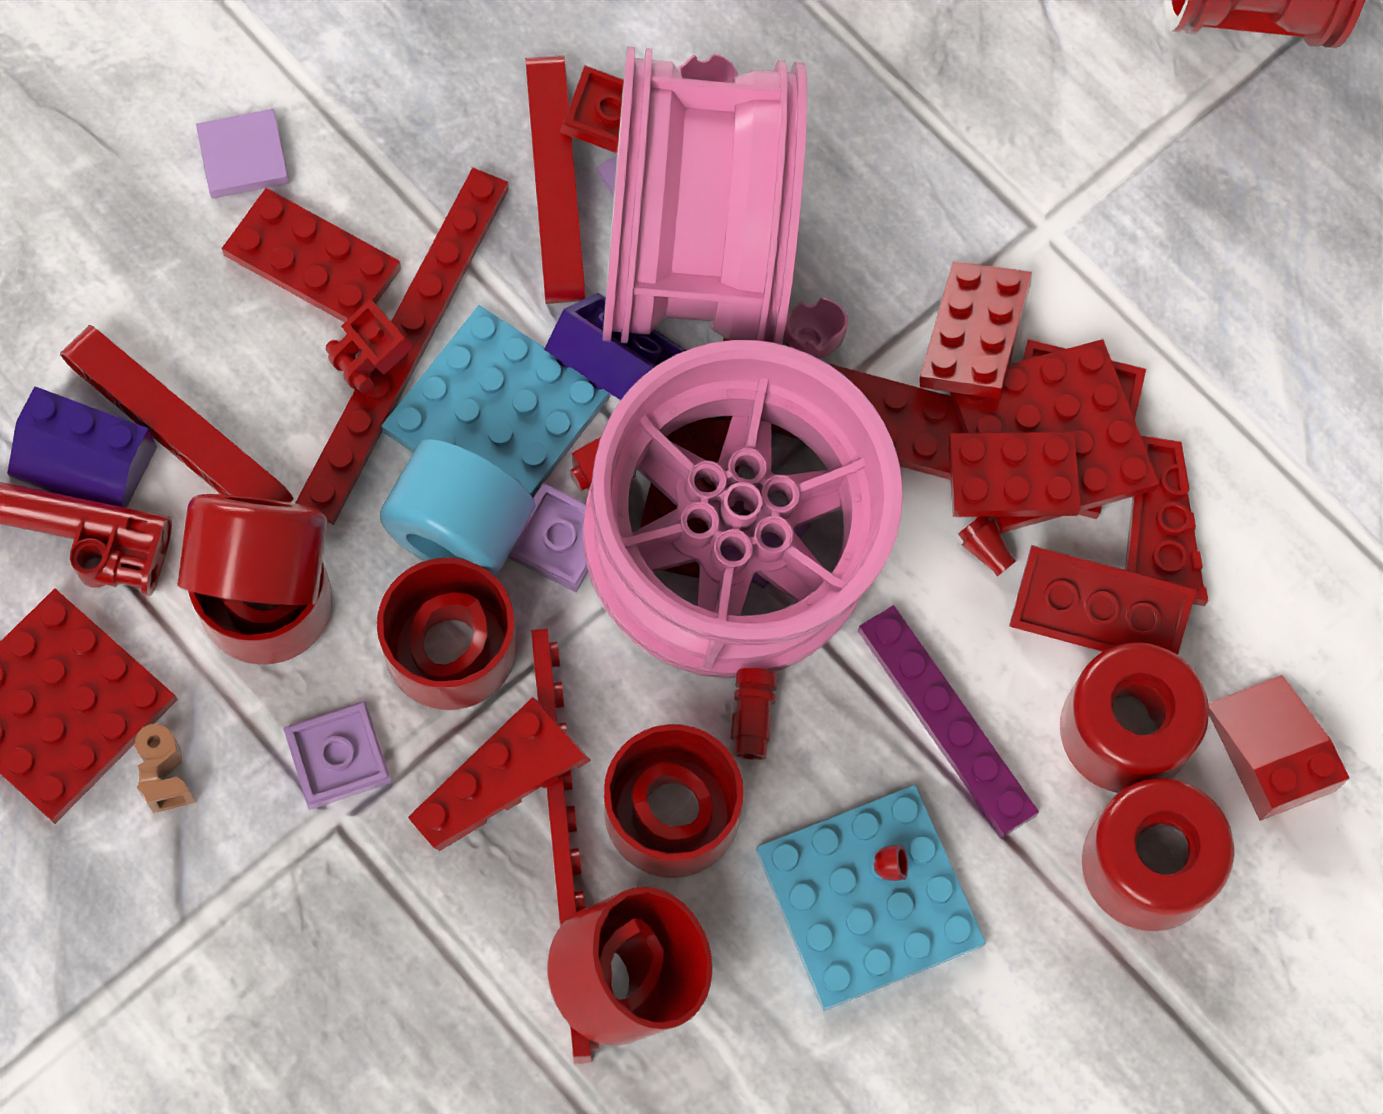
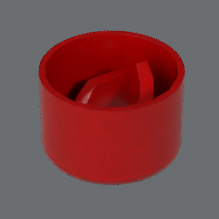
[177,494,327,605]
[377,557,517,710]
[188,561,332,665]
[1060,642,1209,793]
[604,724,743,878]
[1082,778,1234,931]
[547,887,713,1045]

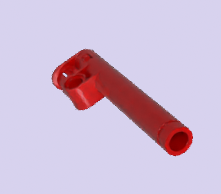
[0,482,172,596]

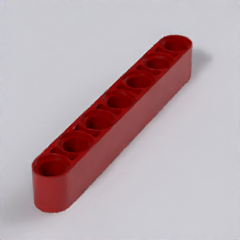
[525,55,586,304]
[60,325,294,503]

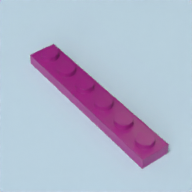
[858,605,1039,838]

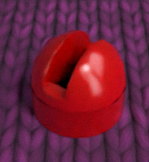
[873,845,908,881]

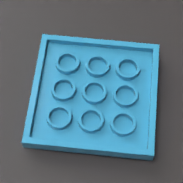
[381,305,610,498]
[756,785,986,1011]

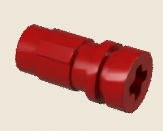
[730,668,778,760]

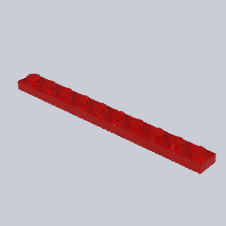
[295,167,509,525]
[531,628,599,1064]

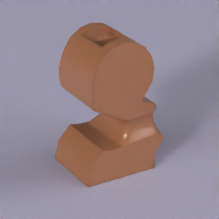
[135,724,196,813]

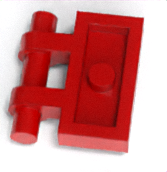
[325,299,414,394]

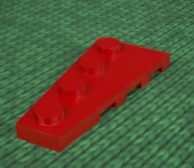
[1125,436,1208,606]
[408,697,591,851]

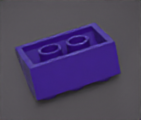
[544,293,687,400]
[7,386,157,508]

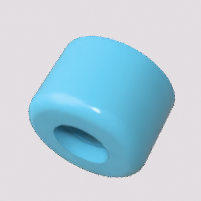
[380,439,535,577]

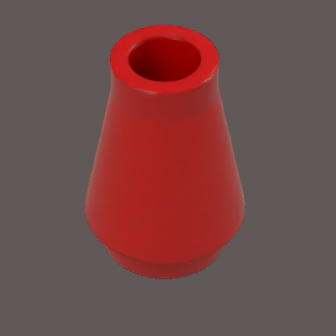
[958,517,1016,577]

